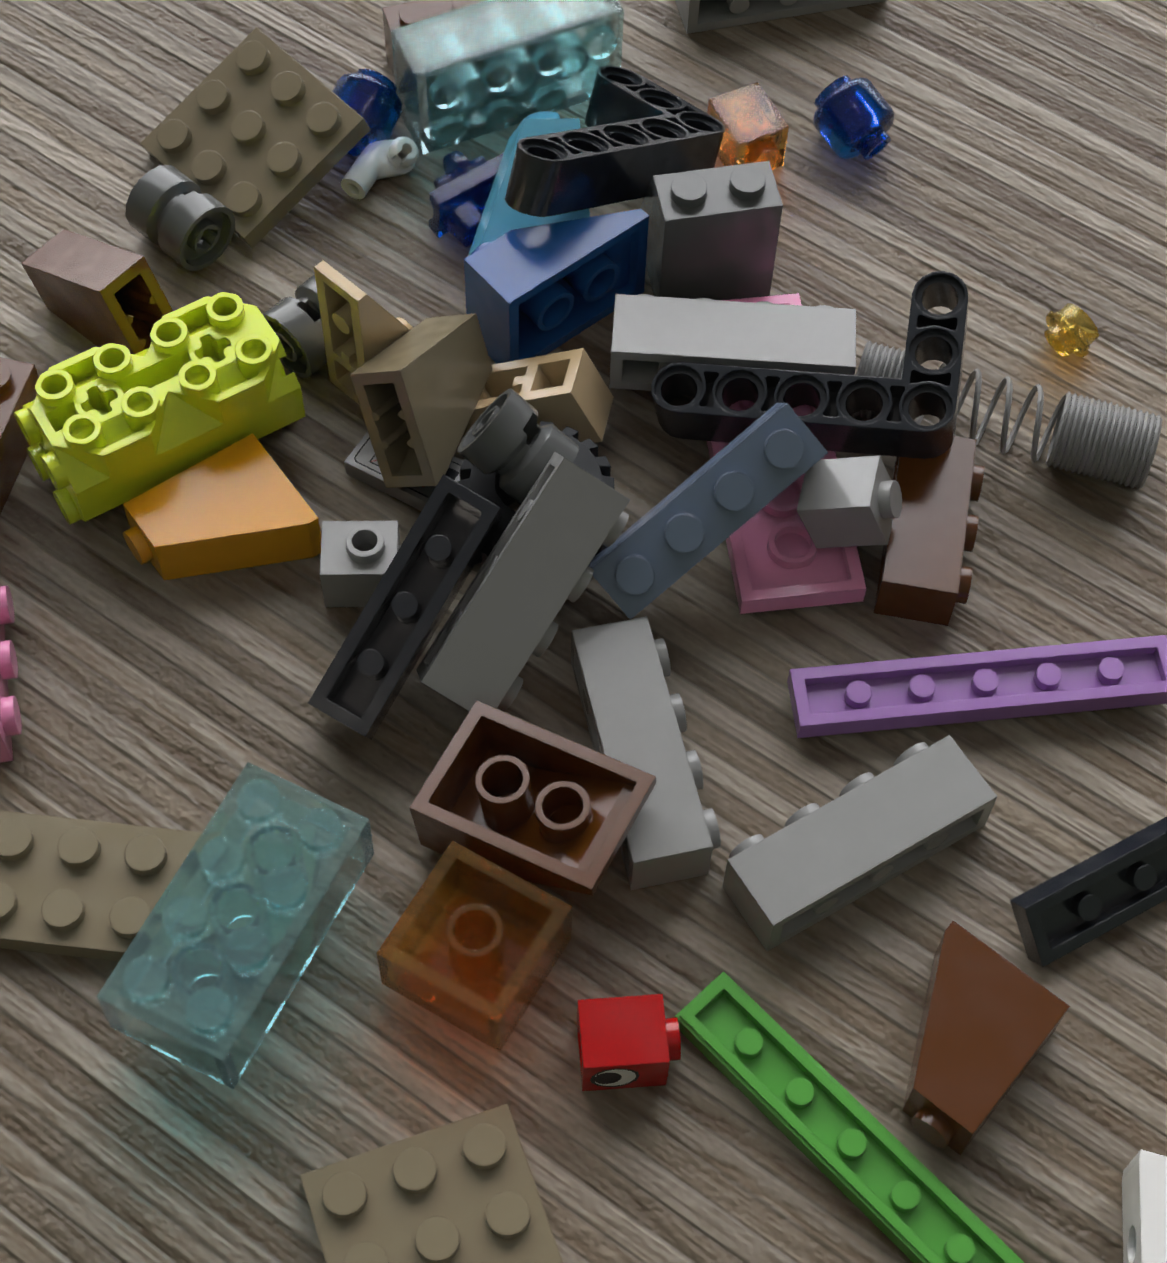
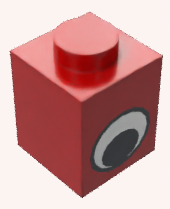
[576,994,681,1091]

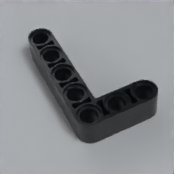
[505,66,726,217]
[651,271,968,459]

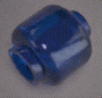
[332,68,402,156]
[813,75,895,160]

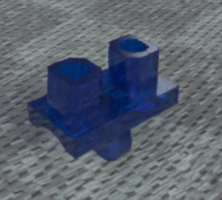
[429,150,504,247]

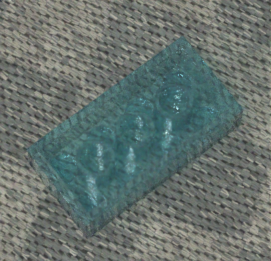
[391,0,624,155]
[96,762,374,1089]

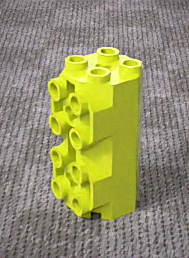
[14,292,306,525]

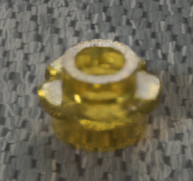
[1044,303,1099,357]

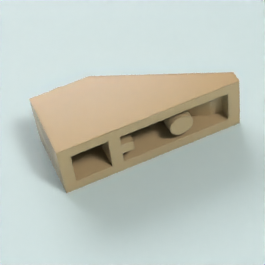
[314,260,413,404]
[463,348,614,443]

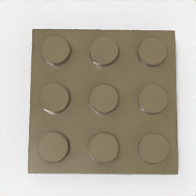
[140,27,371,249]
[300,1104,563,1263]

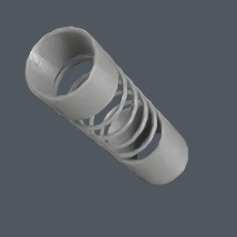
[854,340,1163,490]

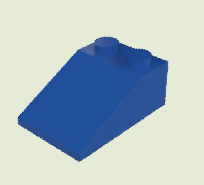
[464,209,649,364]

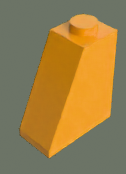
[123,433,322,580]

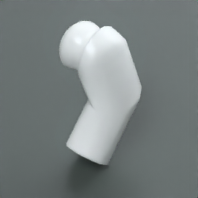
[341,136,419,199]

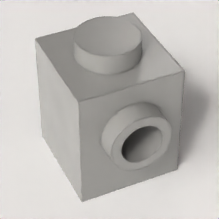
[797,455,902,548]
[320,520,401,607]

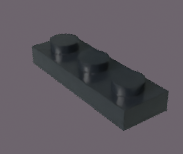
[1010,817,1167,967]

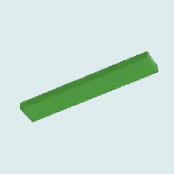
[675,971,1024,1263]

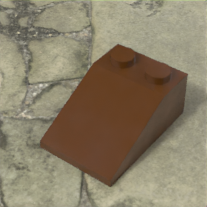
[409,700,656,896]

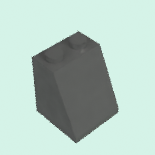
[640,161,783,300]

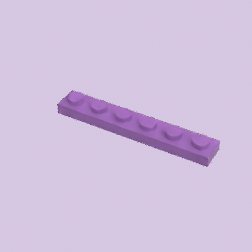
[787,635,1167,738]

